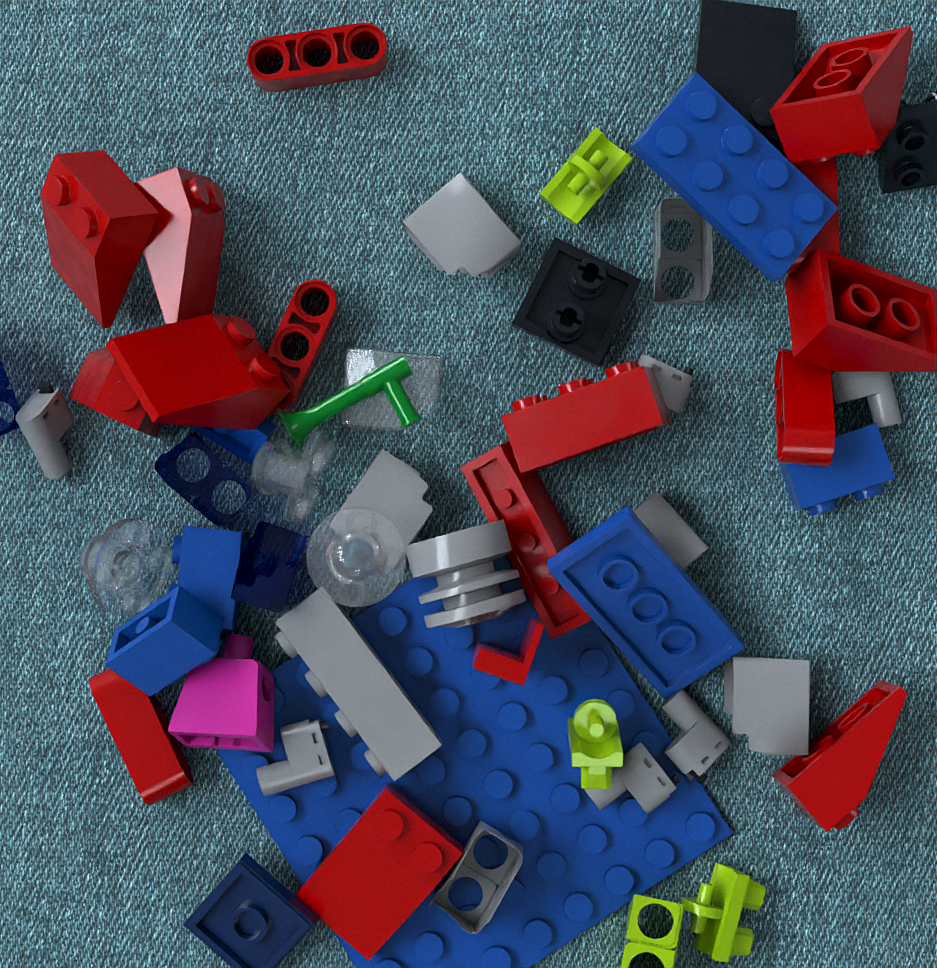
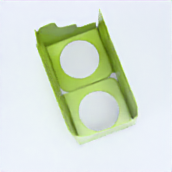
[620,894,684,968]

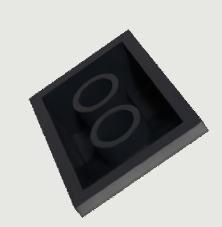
[691,0,797,151]

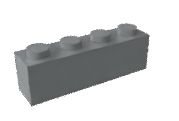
[275,585,443,782]

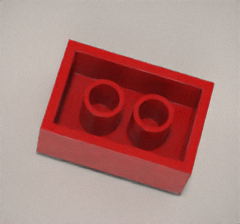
[501,360,672,473]

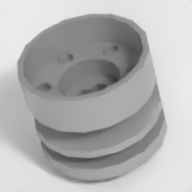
[404,519,526,628]

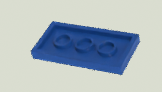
[629,72,838,282]
[547,505,745,699]

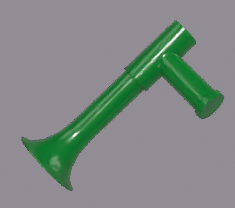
[277,355,422,453]

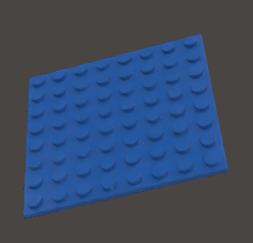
[215,555,733,968]

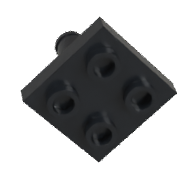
[878,92,937,194]
[511,237,641,368]

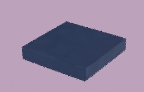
[183,853,320,968]

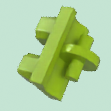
[539,127,633,227]
[568,699,623,789]
[681,862,766,963]

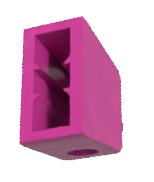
[168,634,275,752]

